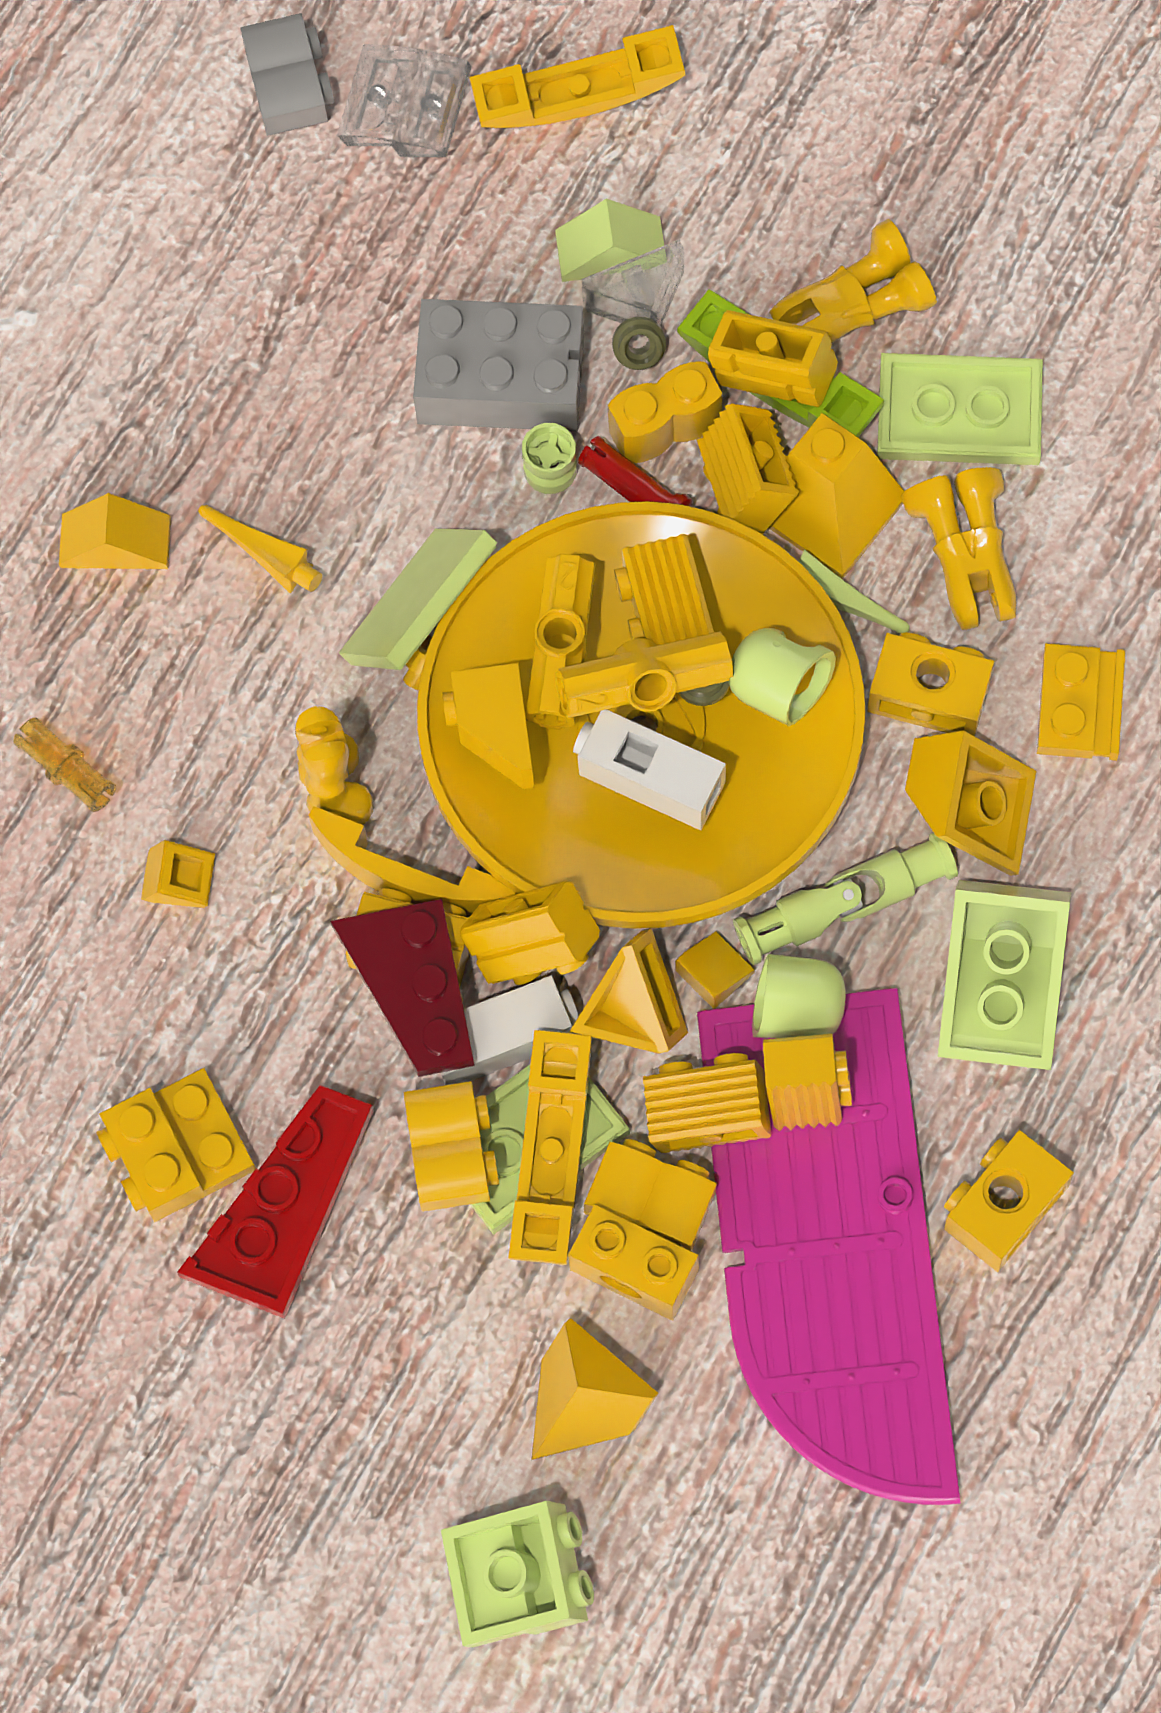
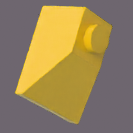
[769,413,904,579]
[905,731,1037,876]

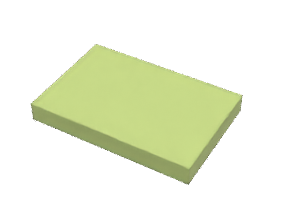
[877,353,1043,465]
[339,529,497,670]
[470,1065,630,1235]

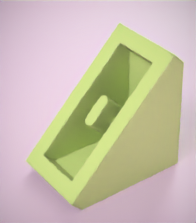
[555,198,667,282]

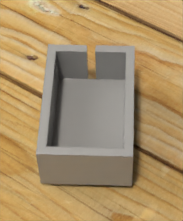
[413,299,584,431]

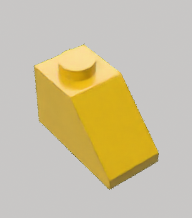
[442,663,534,789]

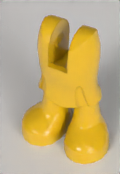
[769,219,937,343]
[901,467,1016,630]
[295,706,373,825]

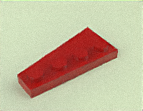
[177,1085,374,1319]

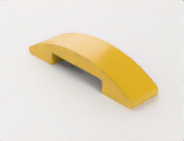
[469,25,686,128]
[308,806,517,917]
[508,1030,592,1265]

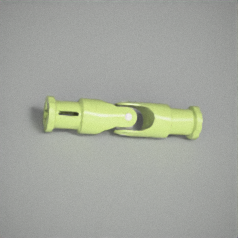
[733,832,958,965]

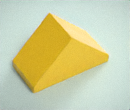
[59,493,171,569]

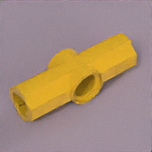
[526,554,595,729]
[555,631,733,718]

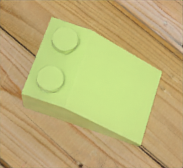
[938,880,1071,1070]

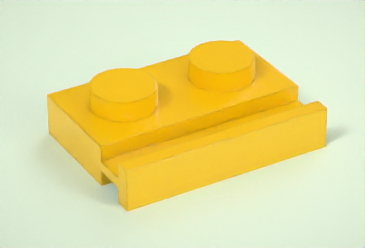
[1037,643,1125,761]

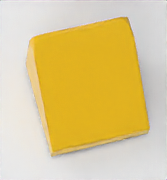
[141,840,215,908]
[675,931,755,1009]

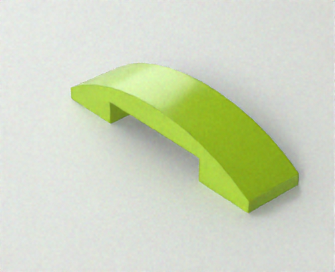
[677,289,884,437]

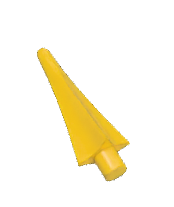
[198,505,323,594]

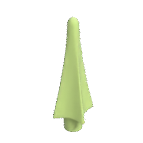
[798,550,910,634]

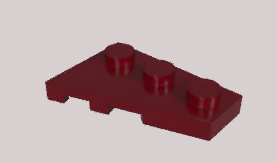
[330,899,475,1077]

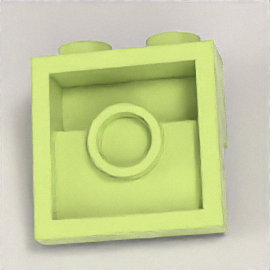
[441,1501,594,1648]

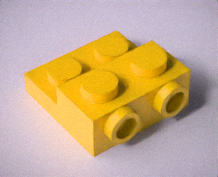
[96,1068,256,1223]

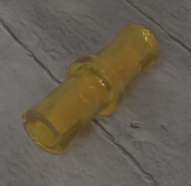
[13,717,116,812]

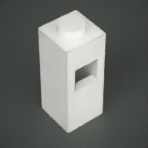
[573,709,726,830]
[441,975,579,1085]

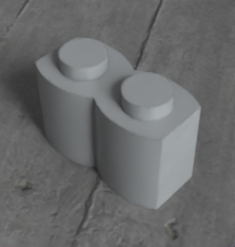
[240,13,334,136]

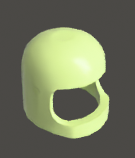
[728,628,836,726]
[752,954,846,1039]

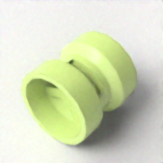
[522,423,577,494]

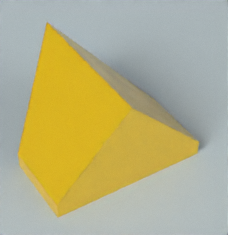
[570,928,688,1054]
[531,1318,659,1460]

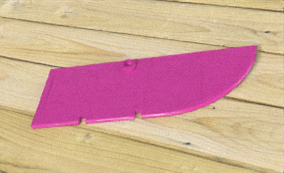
[697,988,961,1505]

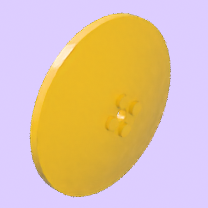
[417,502,865,929]

